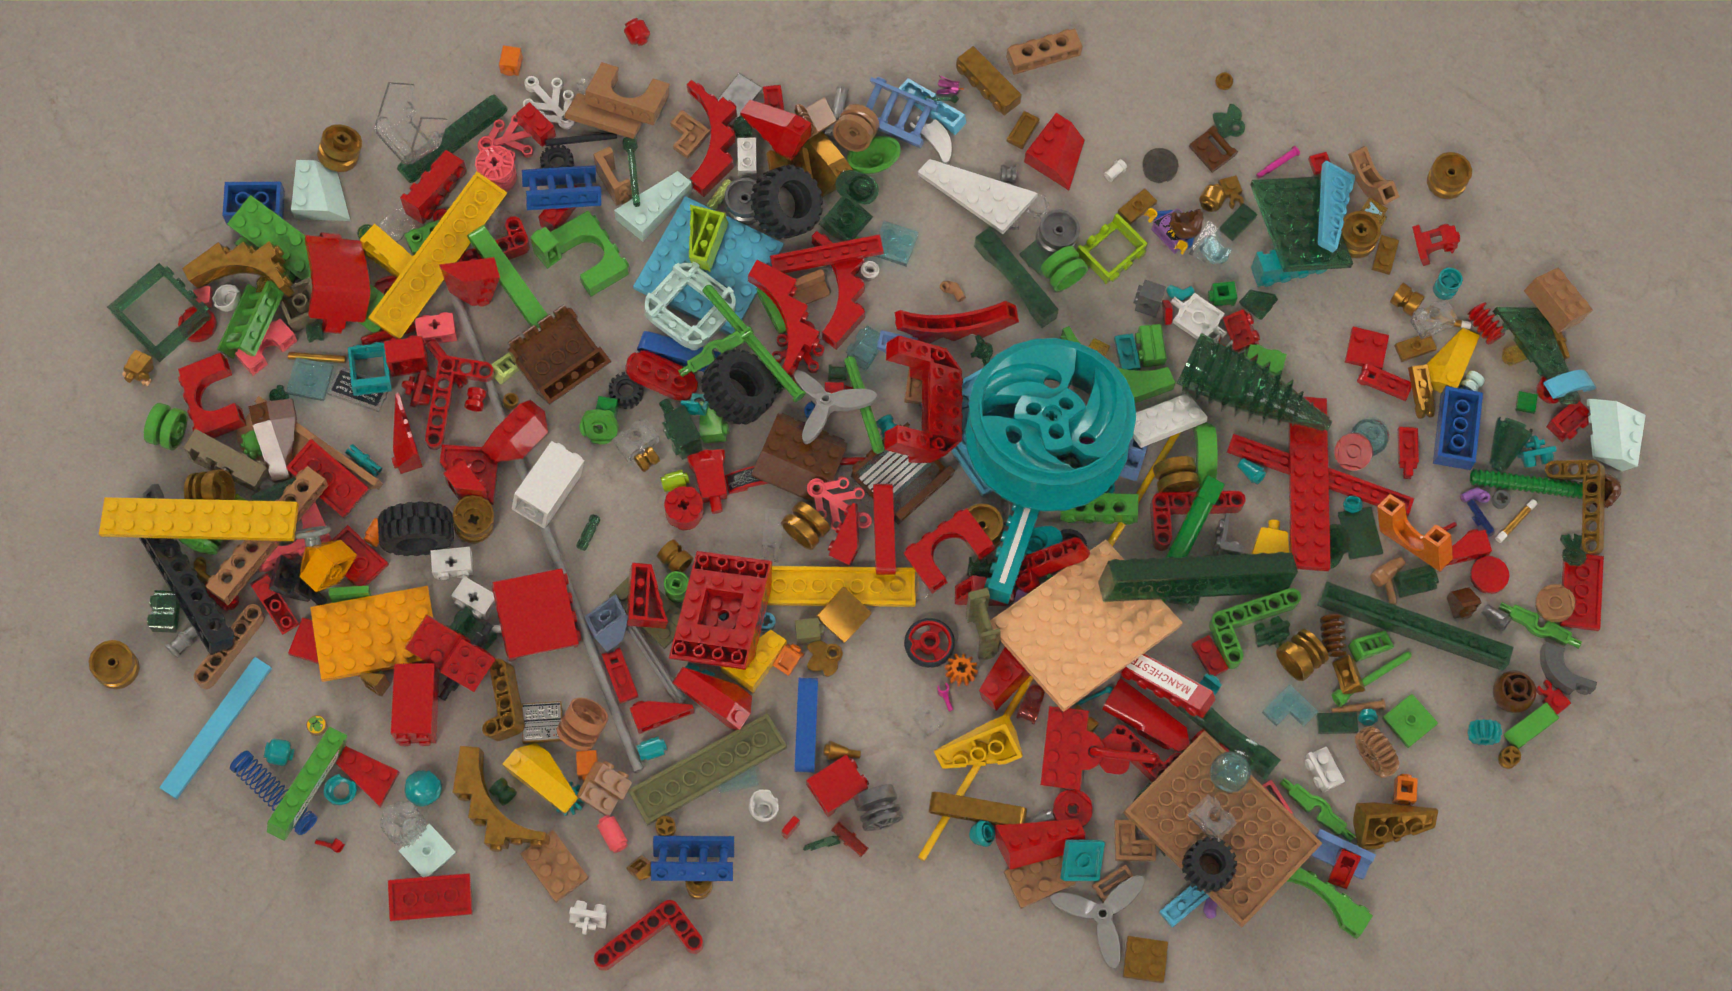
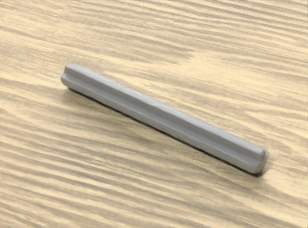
[627,626,686,704]

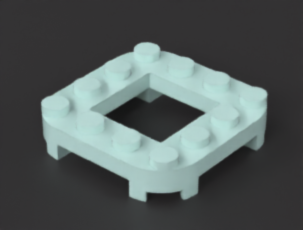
[645,262,736,350]

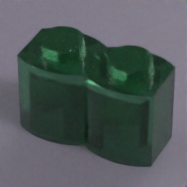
[147,590,181,633]

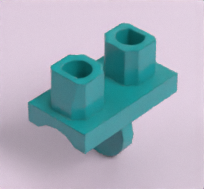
[1517,435,1557,468]

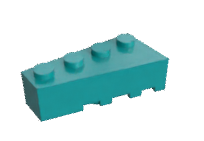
[1251,244,1331,287]

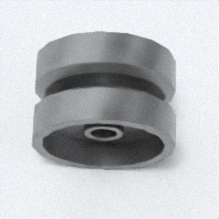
[725,178,758,225]
[1035,209,1080,256]

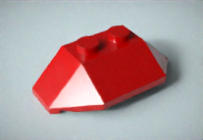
[480,399,548,463]

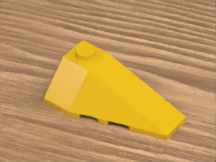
[934,714,1023,769]

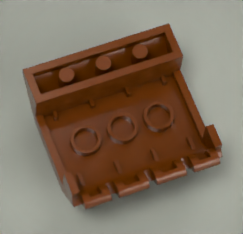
[507,304,611,405]
[751,413,848,503]

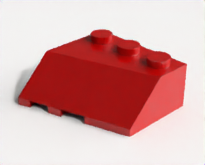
[1024,113,1085,190]
[439,257,500,307]

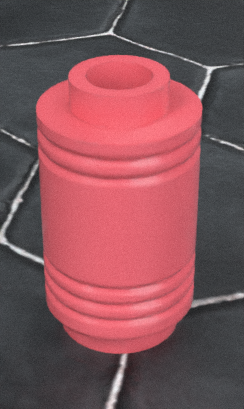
[597,815,628,853]

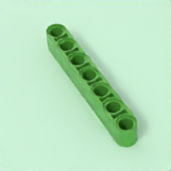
[467,225,548,328]

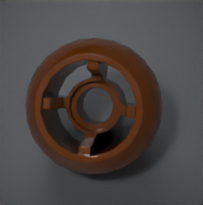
[1492,670,1537,713]

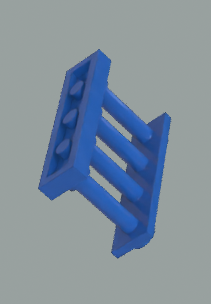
[522,165,601,210]
[651,836,734,881]

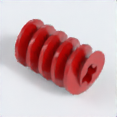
[1467,302,1505,345]

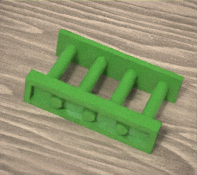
[217,281,284,359]

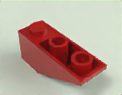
[828,503,860,565]
[250,573,299,635]

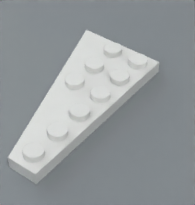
[918,159,1038,234]

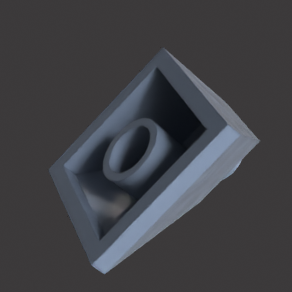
[584,594,628,652]

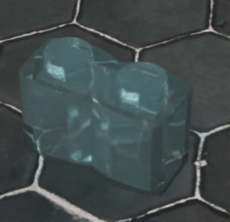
[846,326,880,371]

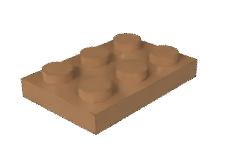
[520,830,589,903]
[1004,856,1076,909]

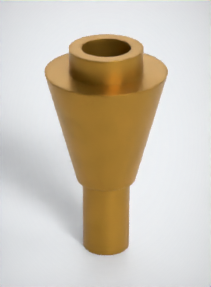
[823,741,861,760]

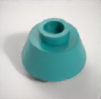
[969,820,995,847]

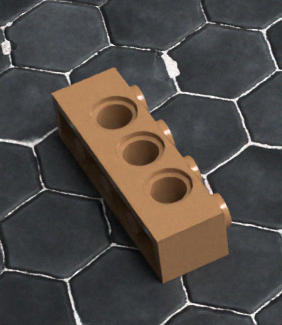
[1006,28,1083,75]

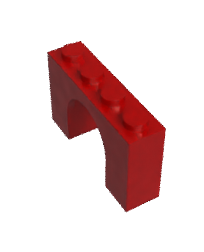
[178,353,247,438]
[903,508,995,594]

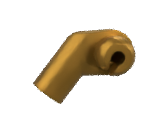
[193,557,211,584]

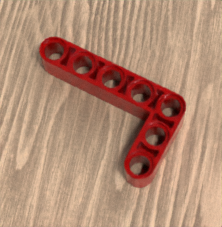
[425,356,494,450]
[1150,491,1246,551]
[594,900,703,971]

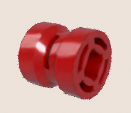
[464,387,487,412]

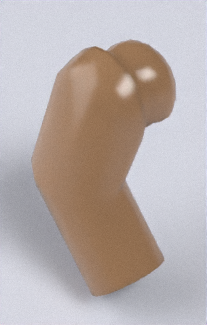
[940,281,966,302]

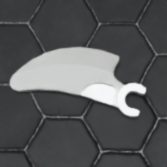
[910,116,952,164]

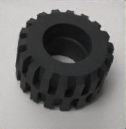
[1182,837,1237,893]

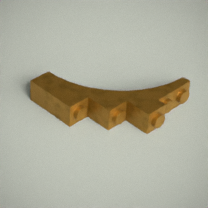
[182,241,295,297]
[452,746,550,852]

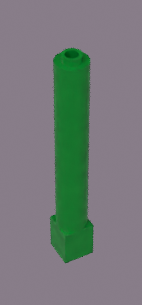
[1151,475,1225,603]

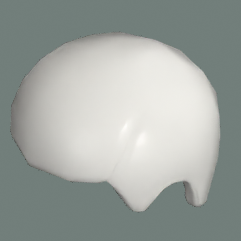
[212,284,241,312]
[749,789,779,822]

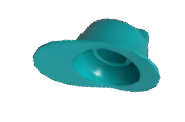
[1025,526,1063,555]

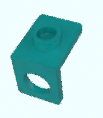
[680,393,709,416]

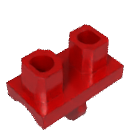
[402,369,435,407]

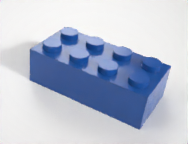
[1433,386,1483,470]

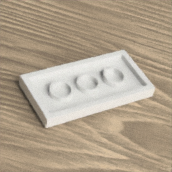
[1133,393,1207,448]

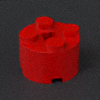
[664,486,704,530]

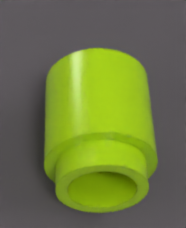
[660,469,690,492]

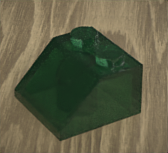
[818,192,873,241]

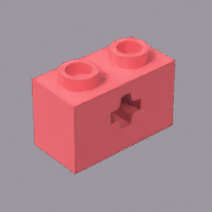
[415,312,457,346]

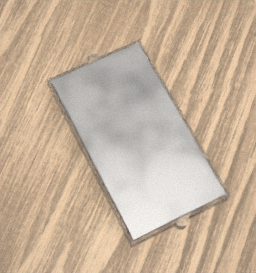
[718,73,763,128]

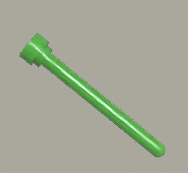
[1331,651,1412,707]

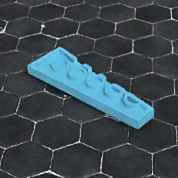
[1318,160,1355,253]

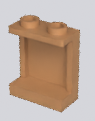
[593,146,632,206]

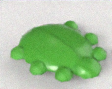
[240,430,263,459]

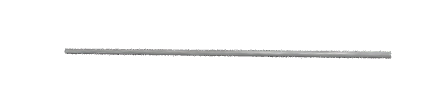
[451,295,643,773]

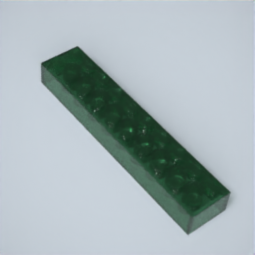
[1098,552,1298,602]

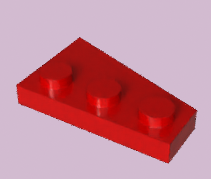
[336,746,400,808]

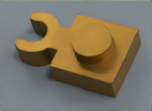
[1218,175,1244,209]

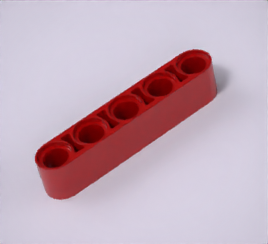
[873,484,896,575]

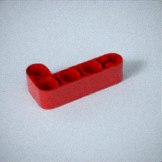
[459,216,530,262]
[1016,537,1090,593]
[1111,725,1181,783]

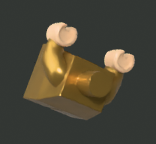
[122,349,154,386]

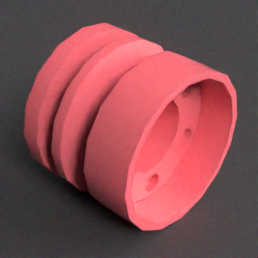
[475,145,517,192]

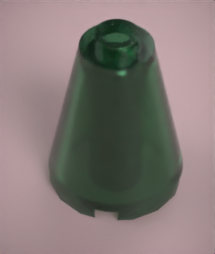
[1489,417,1533,472]

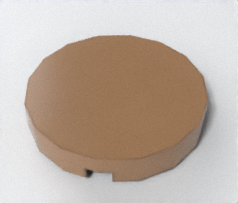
[1535,584,1575,622]

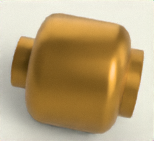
[1199,184,1226,212]

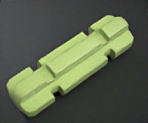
[707,179,732,210]

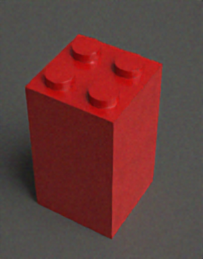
[391,663,440,746]

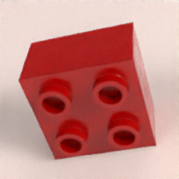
[384,335,430,377]

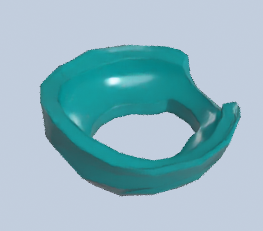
[323,774,357,805]

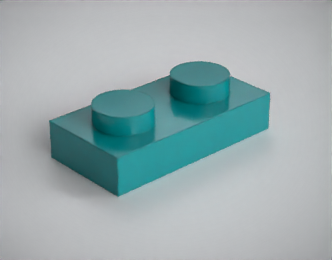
[1114,333,1141,371]

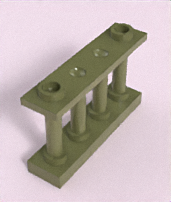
[966,588,1001,660]

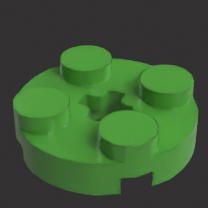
[579,409,619,444]

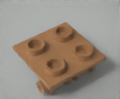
[794,97,837,138]

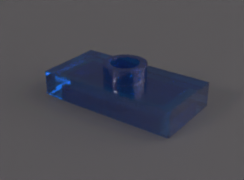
[1467,500,1495,537]

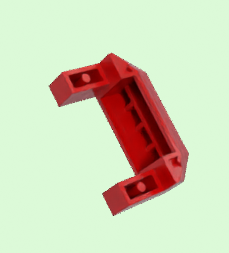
[885,335,963,463]

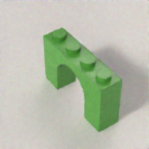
[551,211,629,297]

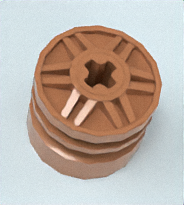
[556,698,609,751]

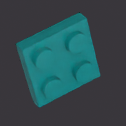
[1060,840,1105,881]

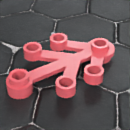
[477,114,533,161]
[807,476,872,531]

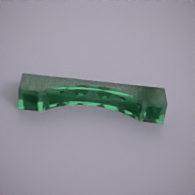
[974,227,1059,328]
[1176,706,1281,780]

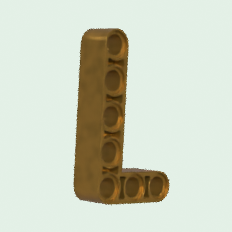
[1545,460,1605,555]

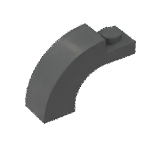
[1540,642,1597,695]

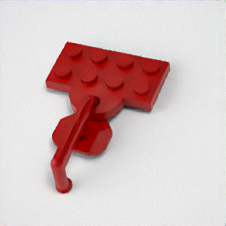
[1040,706,1160,790]

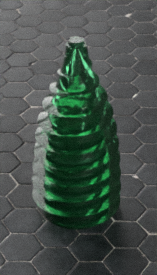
[1176,333,1332,431]

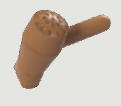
[1370,557,1406,606]

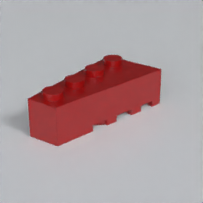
[400,150,466,224]
[996,819,1085,870]

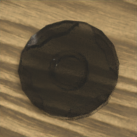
[1142,148,1179,183]

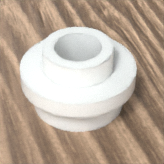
[861,261,879,279]

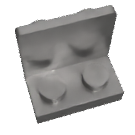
[1212,513,1244,566]

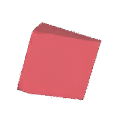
[193,286,213,308]

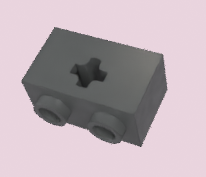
[1133,279,1166,318]

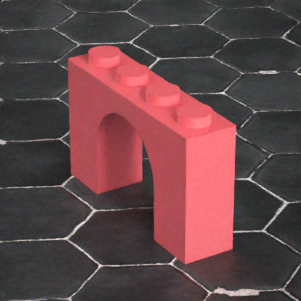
[250,501,332,572]

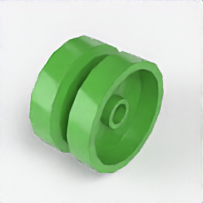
[1040,246,1089,292]
[144,403,188,450]

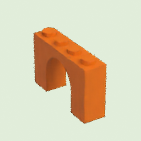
[1377,494,1453,572]

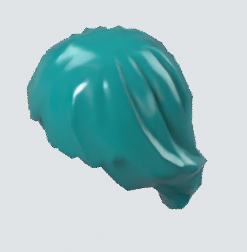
[404,770,442,807]

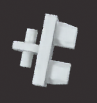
[569,900,607,935]

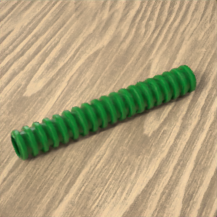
[1470,468,1583,499]

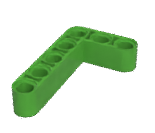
[1209,588,1301,669]

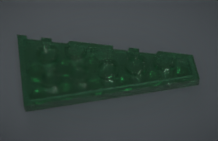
[1492,307,1581,404]

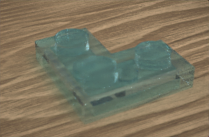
[1262,684,1319,726]

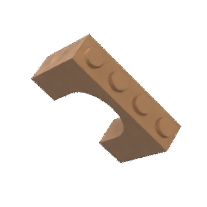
[585,62,670,125]

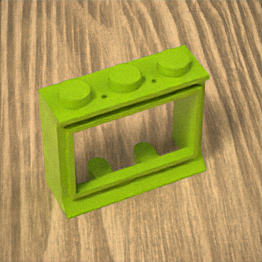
[1076,213,1148,284]

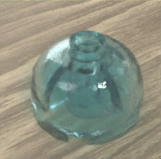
[1351,417,1390,456]
[1209,751,1251,793]

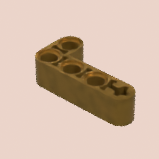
[482,658,525,741]

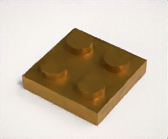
[1123,936,1168,983]

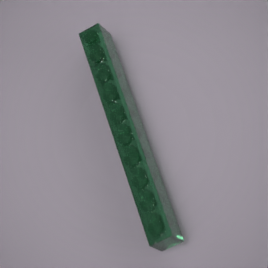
[1317,582,1514,671]

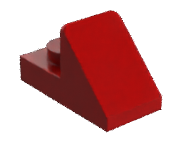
[1328,849,1361,889]

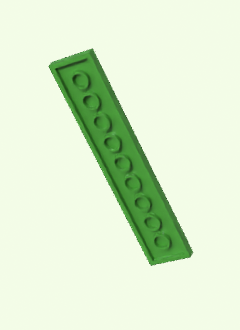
[227,195,384,333]

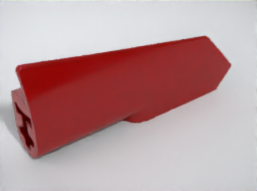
[1102,678,1190,752]

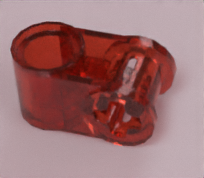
[1016,684,1045,725]

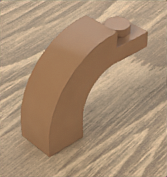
[1348,146,1400,205]

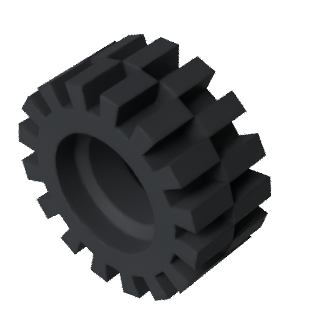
[540,145,574,169]
[609,372,643,409]

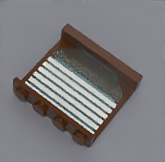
[851,422,955,525]

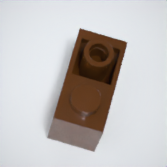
[1446,587,1482,620]

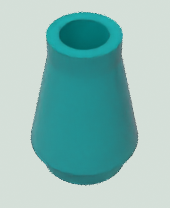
[1237,458,1266,484]

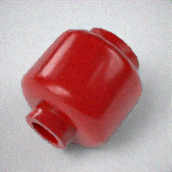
[624,18,650,46]

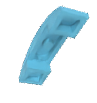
[1544,370,1596,399]

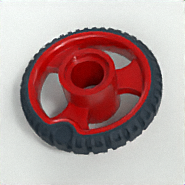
[904,618,955,668]

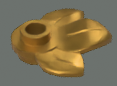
[807,641,843,677]

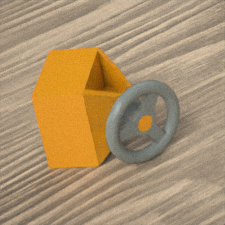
[294,526,357,592]

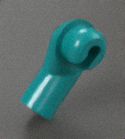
[1166,285,1195,301]

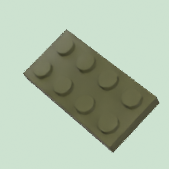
[609,576,681,649]

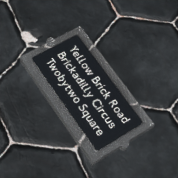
[327,366,388,412]

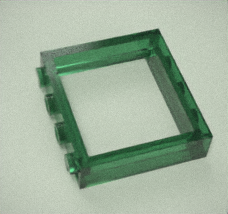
[107,263,211,363]

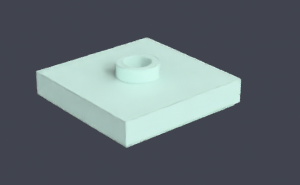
[398,823,456,877]

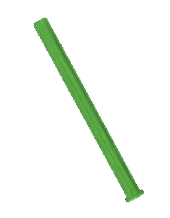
[702,285,806,402]

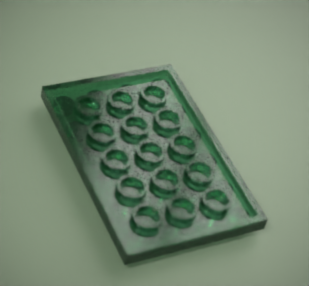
[1250,177,1353,272]

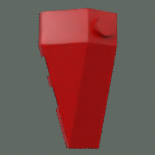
[391,393,423,474]
[672,667,752,730]

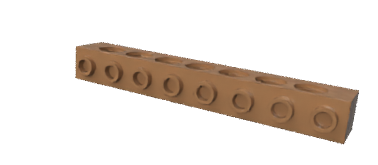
[206,466,328,605]

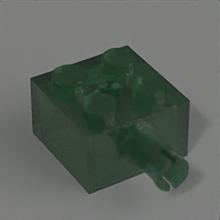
[659,398,702,460]

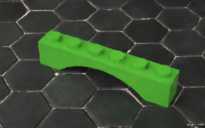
[1286,866,1373,939]

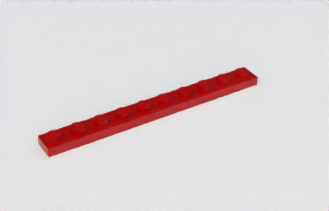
[1226,434,1414,517]

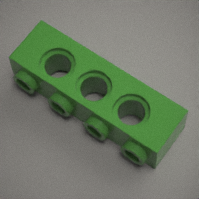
[1061,493,1139,525]

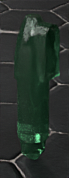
[803,835,840,851]

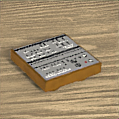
[522,701,562,744]

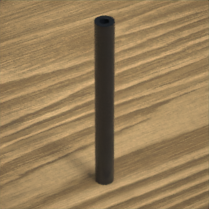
[545,132,617,146]

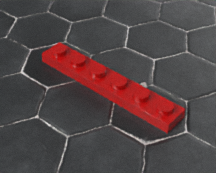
[770,234,884,273]

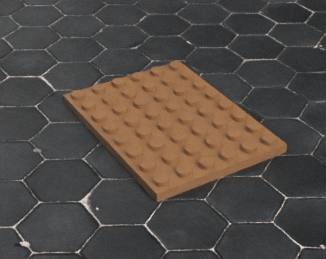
[1123,731,1322,928]

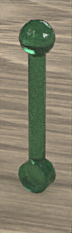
[925,95,959,103]

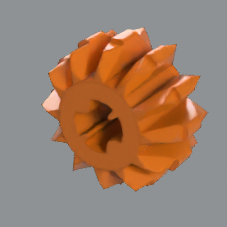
[945,653,978,687]

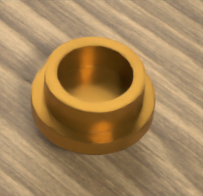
[1215,72,1233,90]

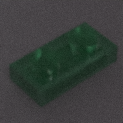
[1219,203,1258,241]
[1316,712,1358,734]

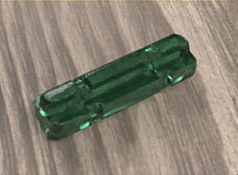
[576,514,600,551]

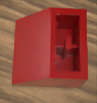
[444,460,489,502]

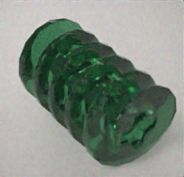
[967,556,995,578]

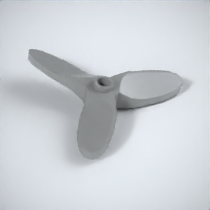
[794,370,877,444]
[1050,876,1144,969]

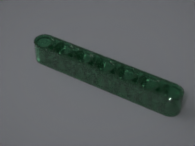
[397,94,508,183]

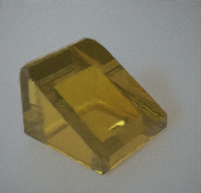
[1088,338,1111,357]

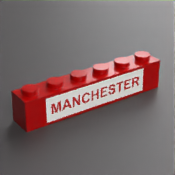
[1119,654,1216,719]

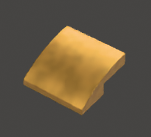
[816,587,872,643]

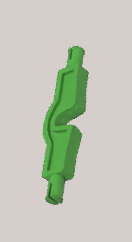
[679,326,754,377]
[1498,602,1582,649]
[1280,778,1356,842]

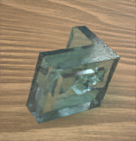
[1198,235,1232,264]

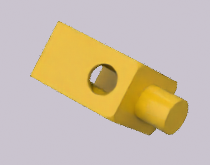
[1250,519,1289,567]

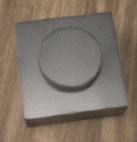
[143,484,165,499]

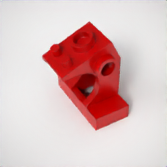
[1412,224,1460,266]

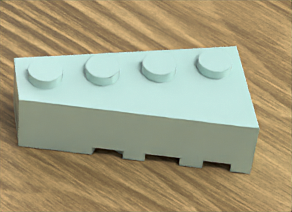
[614,171,692,242]

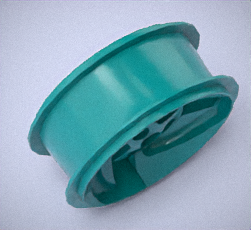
[965,338,1136,511]

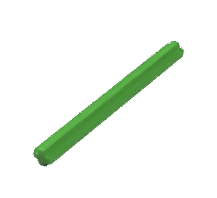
[844,356,884,454]

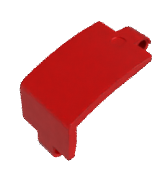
[305,232,370,334]

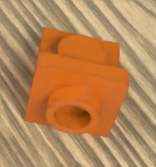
[773,643,805,676]

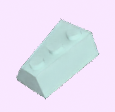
[291,160,350,221]
[1587,399,1646,471]

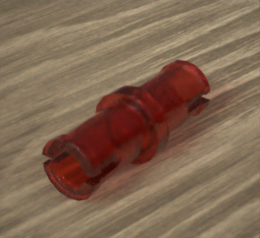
[831,821,869,858]

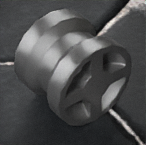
[1000,165,1016,183]

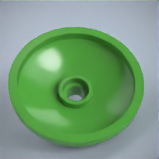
[847,136,901,174]

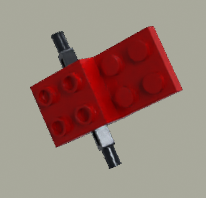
[405,614,495,701]

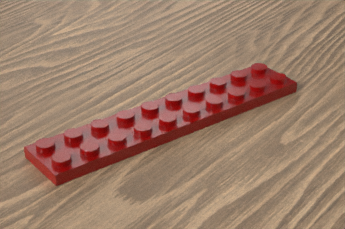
[1288,395,1330,572]

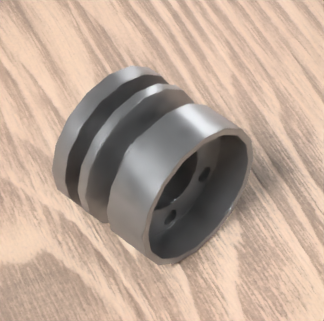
[853,784,904,831]

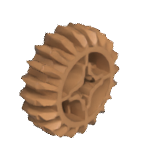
[1355,726,1400,778]

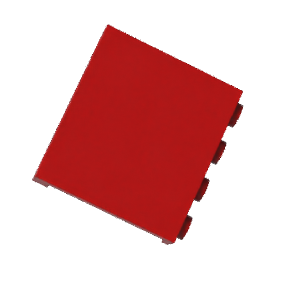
[492,568,581,661]

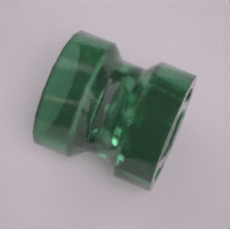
[734,116,752,138]
[489,777,517,806]

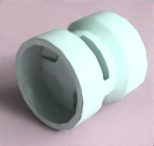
[1459,371,1485,392]

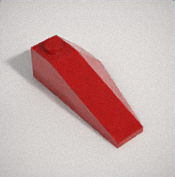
[740,100,811,161]

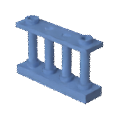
[866,77,939,149]

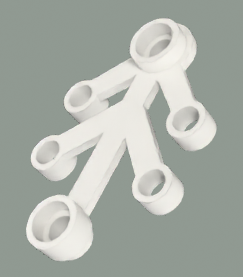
[523,76,575,129]

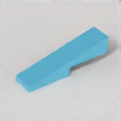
[898,78,966,135]

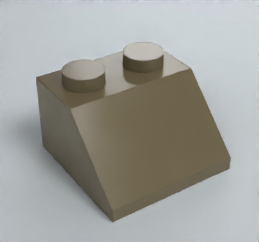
[280,277,316,332]

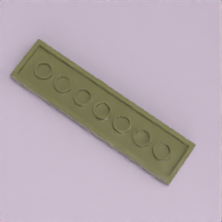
[628,713,787,826]

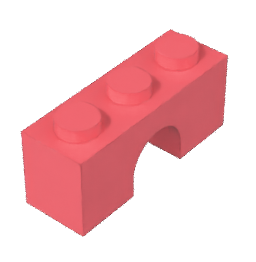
[235,318,297,376]

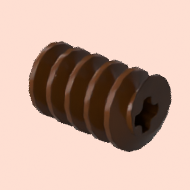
[1320,614,1347,657]

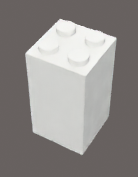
[512,441,585,529]

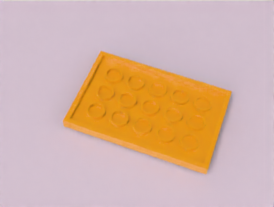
[310,586,433,682]

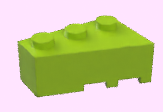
[689,205,728,272]

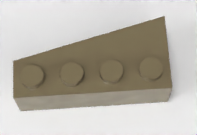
[183,429,269,493]

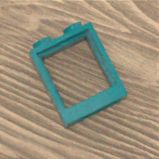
[348,342,392,396]

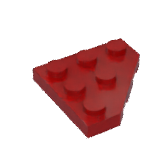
[440,444,499,505]

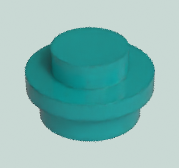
[1343,496,1363,513]
[1358,709,1378,726]

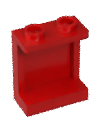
[806,754,869,817]

